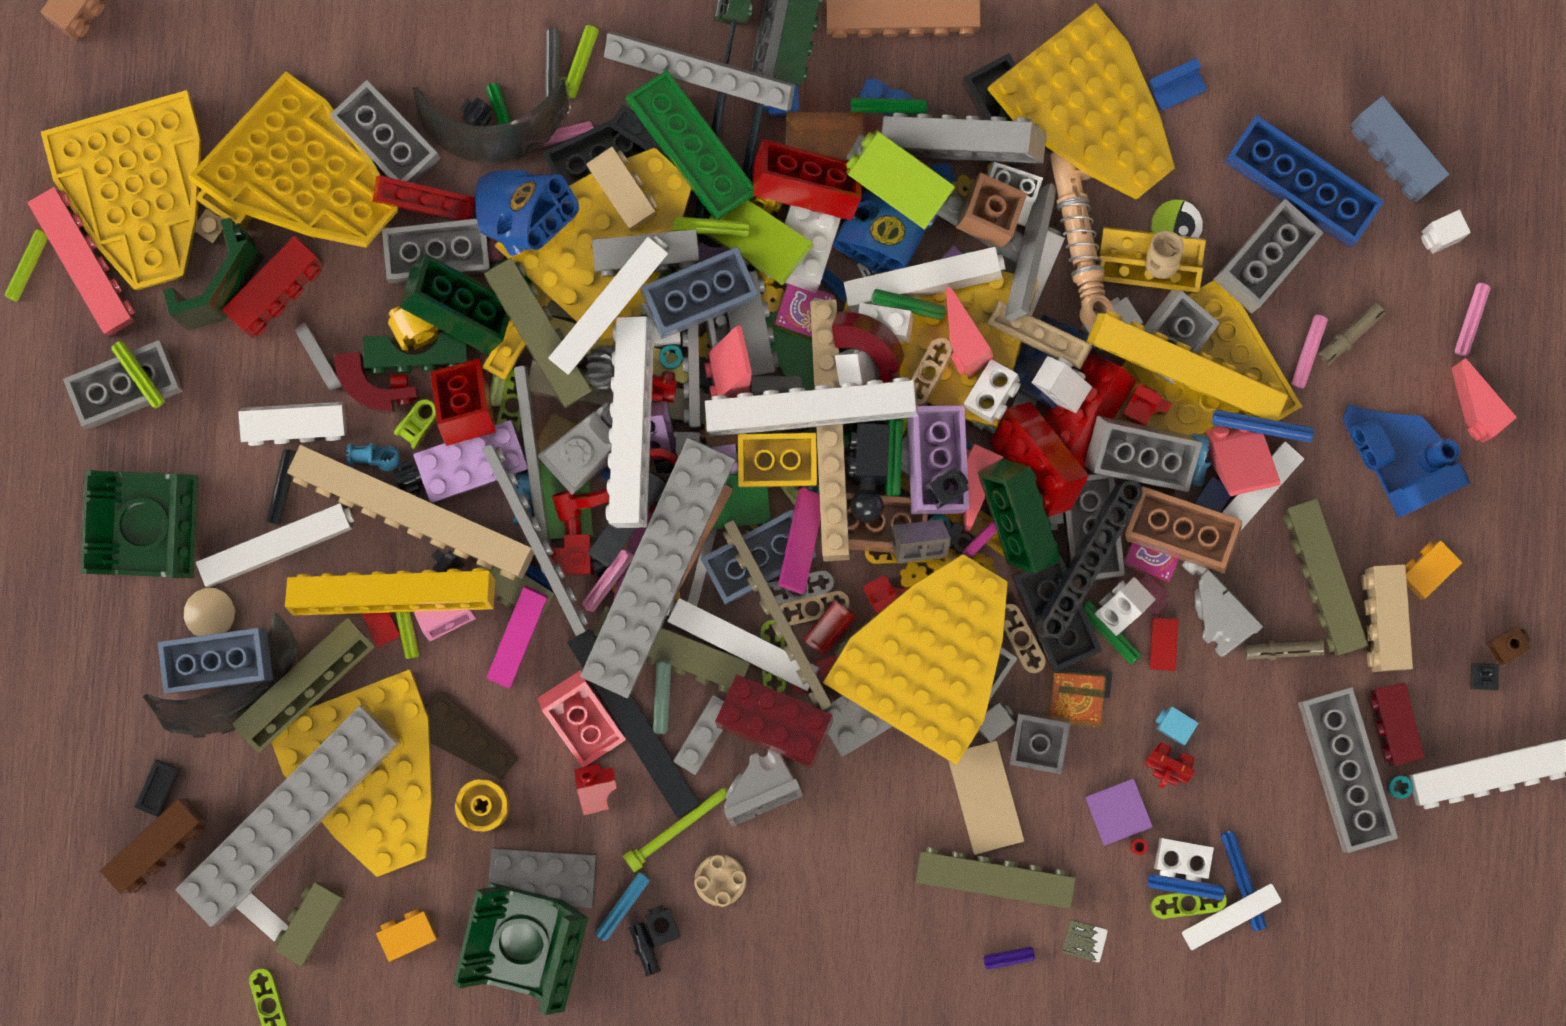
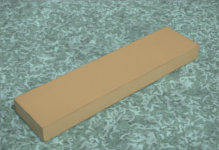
[987,301,1092,369]

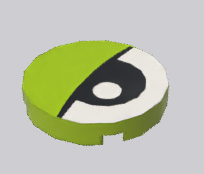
[1151,200,1203,238]

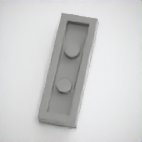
[673,695,724,775]

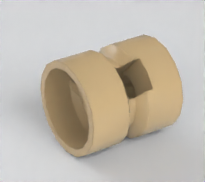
[1145,231,1184,279]

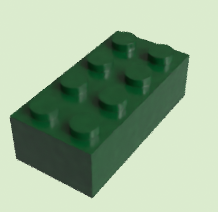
[400,254,509,355]
[977,459,1060,574]

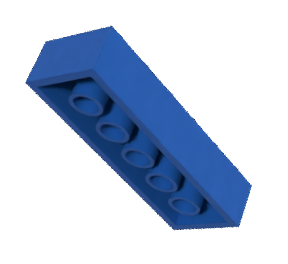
[1224,115,1384,248]

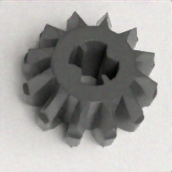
[586,346,615,390]

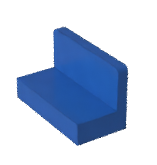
[1148,58,1207,111]

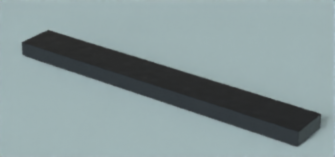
[567,629,699,818]

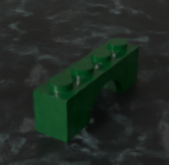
[363,333,469,375]

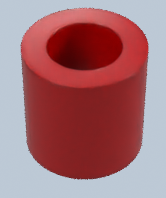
[390,374,408,389]
[564,519,581,535]
[1130,839,1148,855]

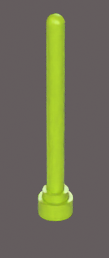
[623,788,729,873]

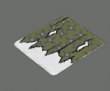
[1062,920,1108,962]

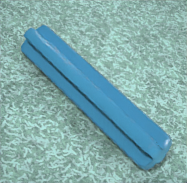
[595,873,650,941]

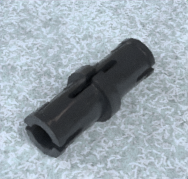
[628,922,661,977]

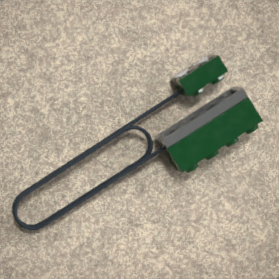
[695,0,822,248]

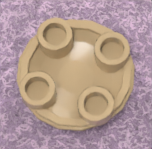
[184,588,236,636]
[694,854,746,907]

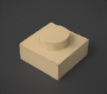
[195,208,223,245]

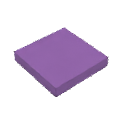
[1085,779,1152,846]

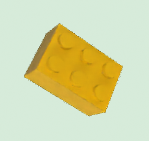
[738,433,818,487]

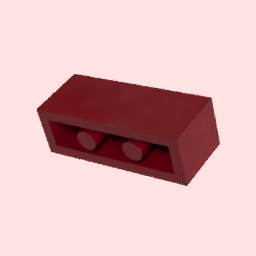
[1369,682,1425,766]

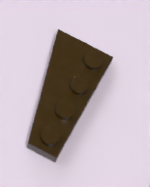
[426,691,518,779]

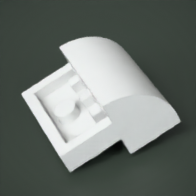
[987,162,1043,226]

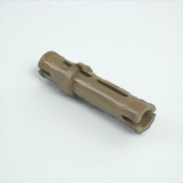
[1318,303,1386,366]
[1244,639,1324,661]

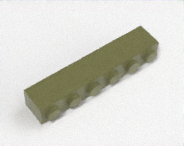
[484,258,593,409]
[1282,499,1368,657]
[594,606,751,693]
[232,618,375,753]
[915,847,1076,909]

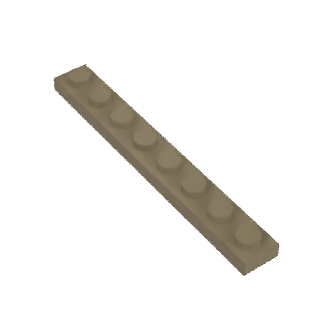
[723,520,832,710]

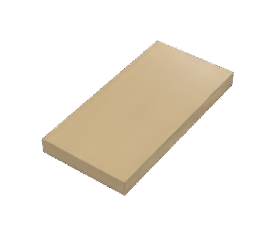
[948,741,1024,855]

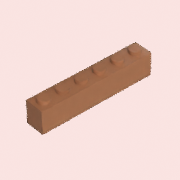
[826,0,980,38]

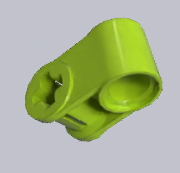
[394,400,437,449]

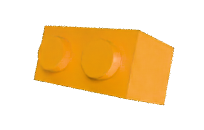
[1405,540,1462,600]
[376,908,439,962]

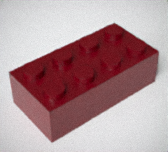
[715,674,833,768]

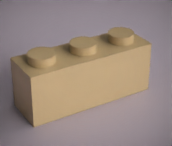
[586,147,657,232]

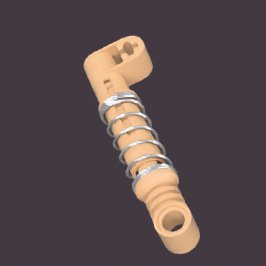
[1050,152,1113,328]

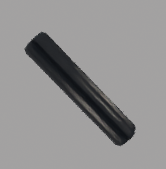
[267,449,296,525]

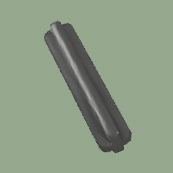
[545,28,560,104]

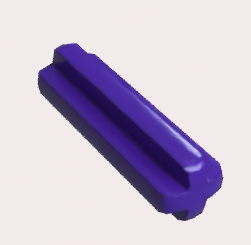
[983,947,1035,970]

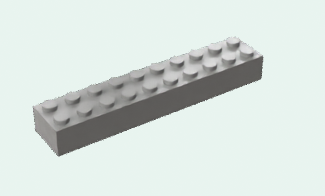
[580,437,737,698]
[175,705,402,927]

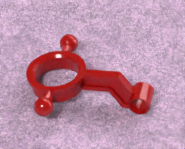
[551,447,678,521]

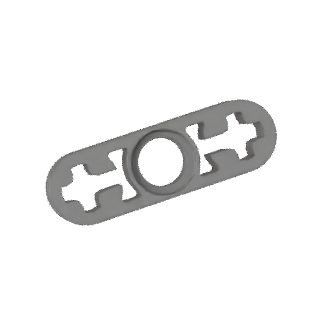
[294,322,342,392]
[760,571,834,605]

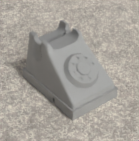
[538,403,613,495]
[1194,569,1263,657]
[724,750,803,827]

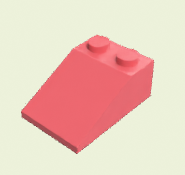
[946,287,995,379]
[704,325,752,400]
[1451,358,1517,443]
[1205,426,1281,496]
[962,444,1003,534]
[537,670,626,767]

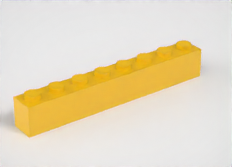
[1086,311,1288,421]
[285,568,495,616]

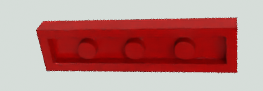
[372,175,474,221]

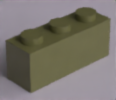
[479,566,556,621]
[274,882,345,967]

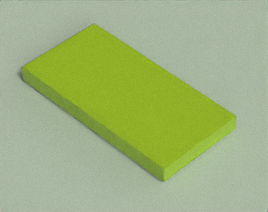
[705,200,814,286]

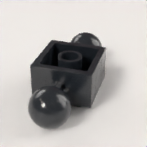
[849,421,889,523]

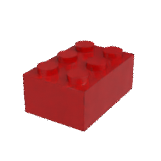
[430,358,496,446]

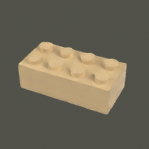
[1361,564,1413,673]

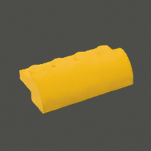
[1097,226,1206,293]

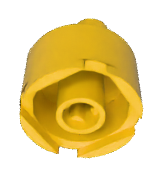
[388,306,441,352]
[455,779,510,832]

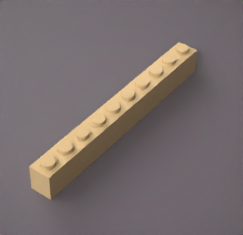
[810,300,849,561]
[287,445,535,581]

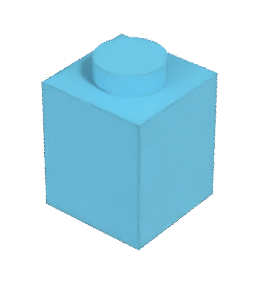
[1155,707,1198,745]

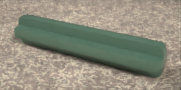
[653,659,671,734]

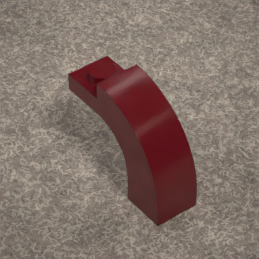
[832,312,904,383]
[334,352,419,413]

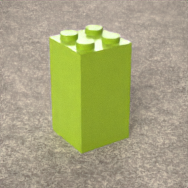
[846,130,955,230]

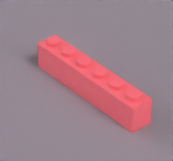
[27,187,136,337]

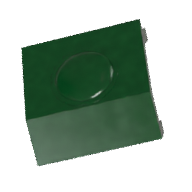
[162,217,264,330]
[80,470,198,579]
[453,882,589,1015]

